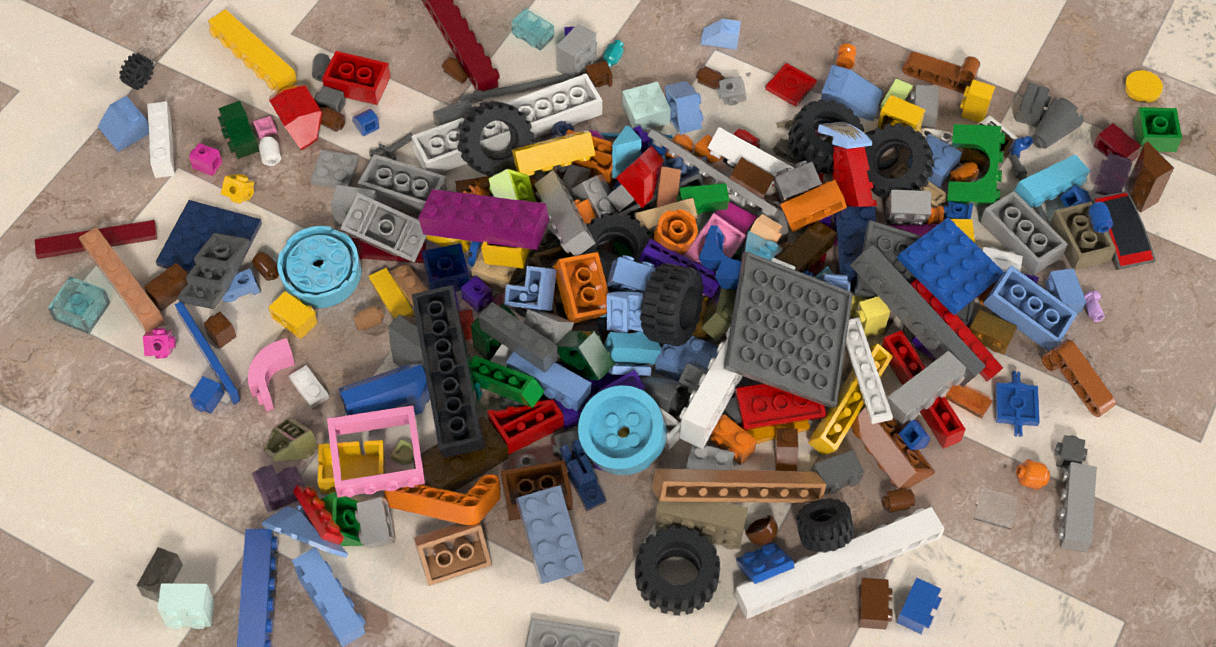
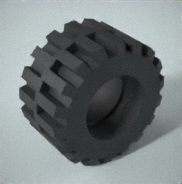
[796,498,855,553]

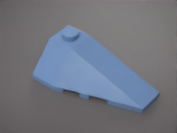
[261,505,348,558]

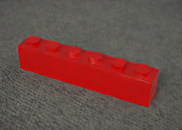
[881,330,966,449]

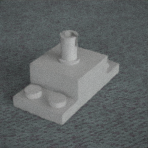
[341,192,427,263]

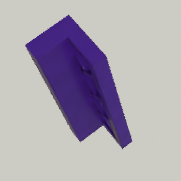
[639,239,719,298]

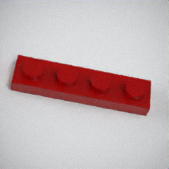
[293,484,344,545]

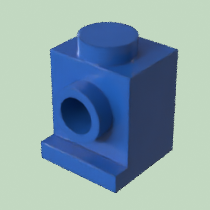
[944,201,973,219]

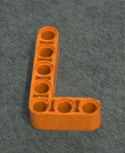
[383,474,501,526]

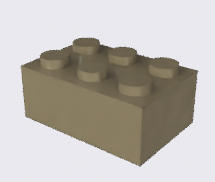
[1050,202,1116,271]

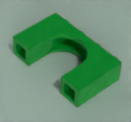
[947,124,1005,206]
[676,183,739,261]

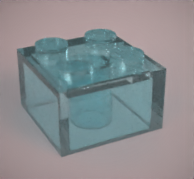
[48,276,111,334]

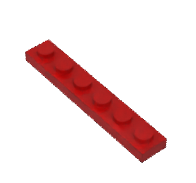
[910,279,1003,382]

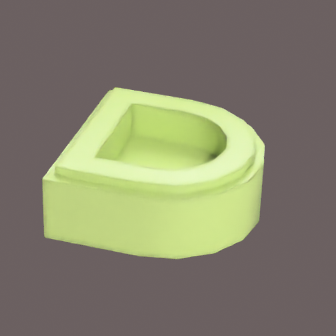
[390,439,414,465]

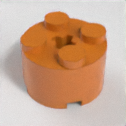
[654,209,698,255]

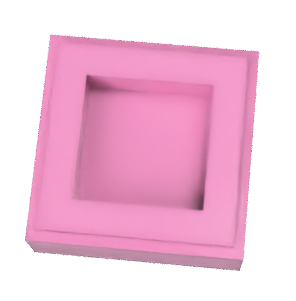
[253,116,277,139]

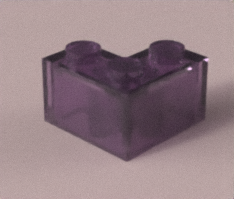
[1094,153,1132,196]
[252,465,305,513]

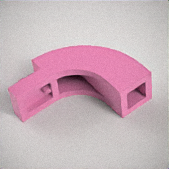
[248,338,295,411]

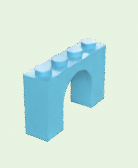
[600,289,661,365]

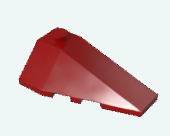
[616,145,664,208]

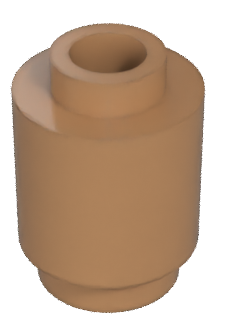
[352,305,384,331]

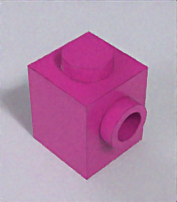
[189,143,222,176]

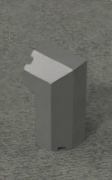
[388,315,472,372]

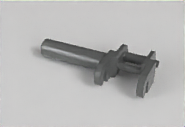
[369,133,413,160]

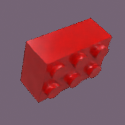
[322,51,391,106]

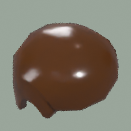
[745,515,778,546]

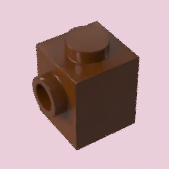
[204,312,236,348]

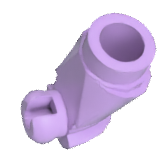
[1084,290,1105,322]

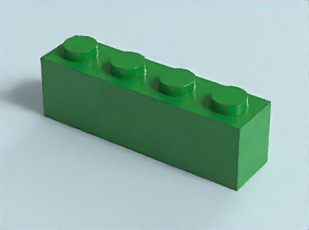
[470,355,544,408]

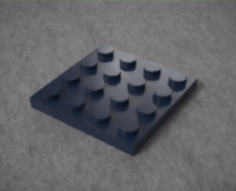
[155,200,262,274]

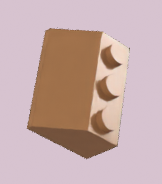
[414,523,492,586]

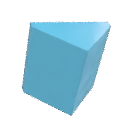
[612,126,641,179]

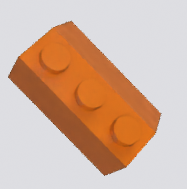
[553,252,609,324]

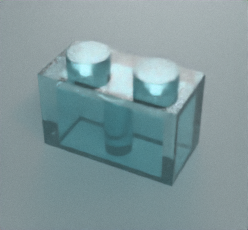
[511,9,554,51]

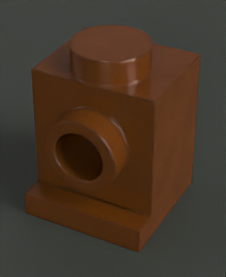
[583,61,613,88]

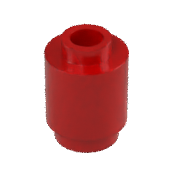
[733,128,760,149]

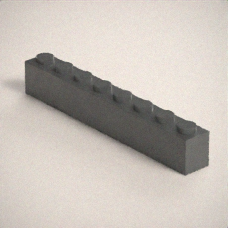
[850,245,986,387]

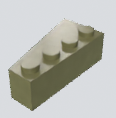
[701,284,737,341]

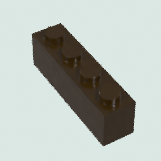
[775,221,838,273]

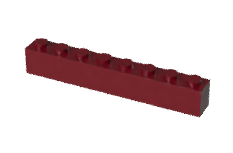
[421,0,500,91]

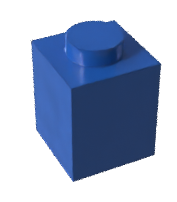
[190,376,224,414]

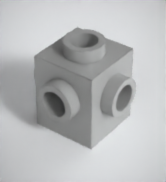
[717,77,747,105]

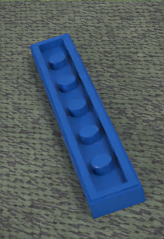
[175,302,240,405]

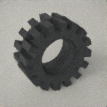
[119,53,154,90]

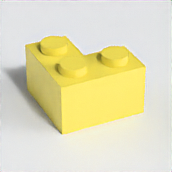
[850,295,890,339]

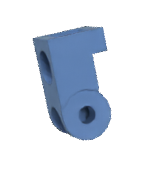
[222,268,261,302]

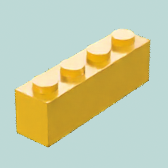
[512,130,595,176]

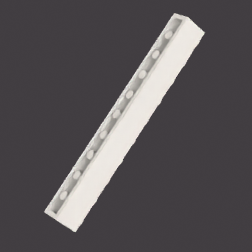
[735,507,945,619]

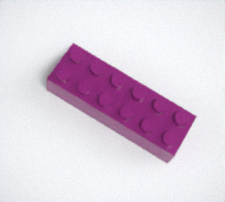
[418,189,550,250]

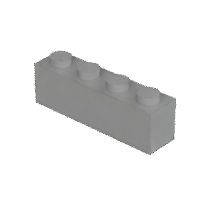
[887,351,966,424]
[1057,462,1097,553]

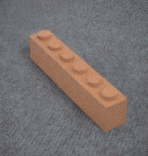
[79,227,164,332]

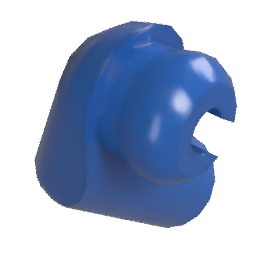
[1010,136,1033,159]

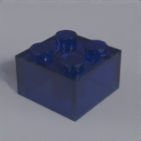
[421,243,470,292]

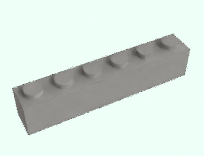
[535,170,595,256]

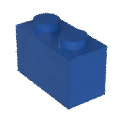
[896,577,942,634]

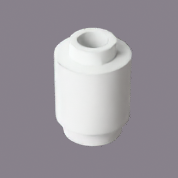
[259,137,281,166]

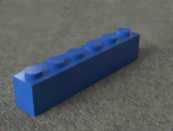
[237,528,278,647]

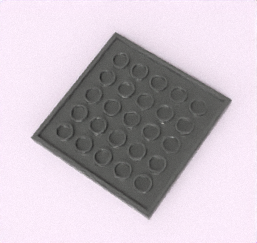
[723,252,853,408]

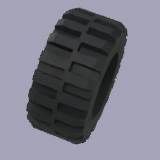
[788,100,865,175]
[456,101,534,177]
[865,123,934,200]
[580,212,655,289]
[640,263,704,346]
[635,526,720,616]

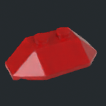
[269,85,322,150]

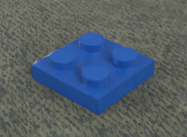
[735,542,795,584]

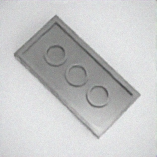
[526,618,620,647]

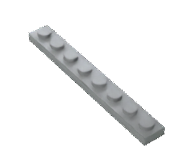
[648,129,782,218]

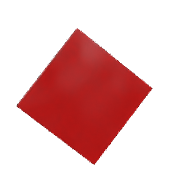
[765,63,817,107]

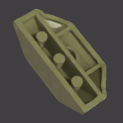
[264,417,319,461]

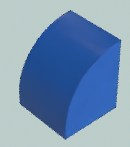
[352,109,380,136]
[1060,186,1091,208]
[899,420,930,450]

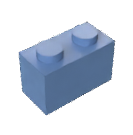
[1045,268,1086,313]

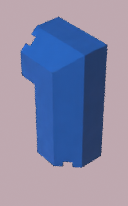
[338,364,430,416]

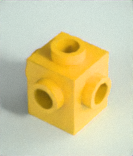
[220,174,255,204]

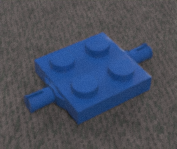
[995,371,1040,437]

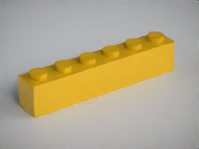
[208,9,297,92]
[808,343,893,456]

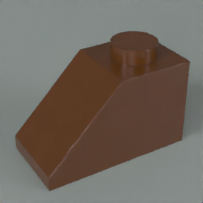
[774,428,798,471]

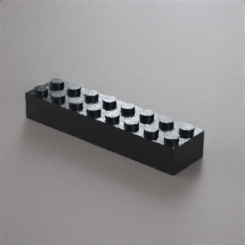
[412,285,486,458]

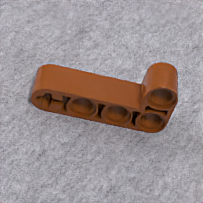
[902,52,980,93]
[1041,339,1116,417]

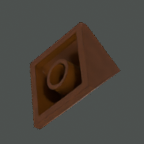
[729,157,775,199]

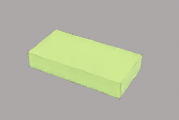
[880,79,913,109]

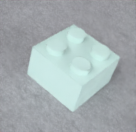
[622,82,671,131]
[158,584,215,629]

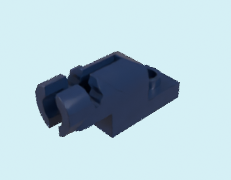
[559,440,606,512]

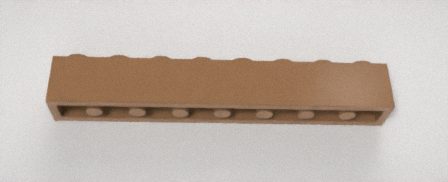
[652,469,826,503]

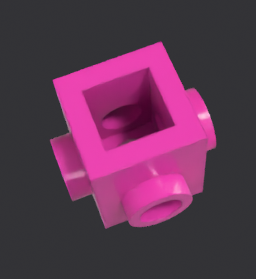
[143,328,176,359]

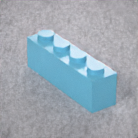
[1014,154,1090,208]

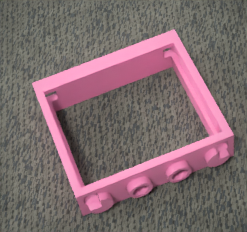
[327,406,425,498]

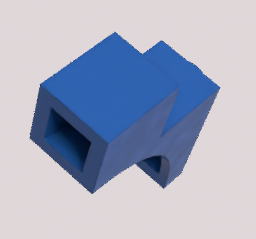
[699,225,742,290]

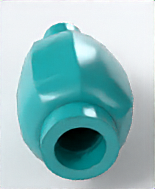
[603,40,624,67]

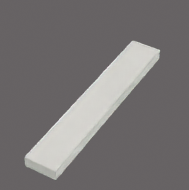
[846,317,893,424]

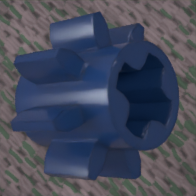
[551,121,575,138]

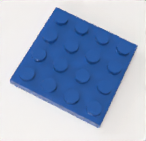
[897,217,1004,316]

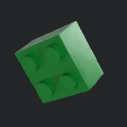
[1133,107,1182,152]

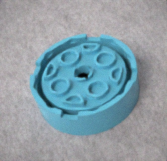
[277,226,362,308]
[578,386,667,475]

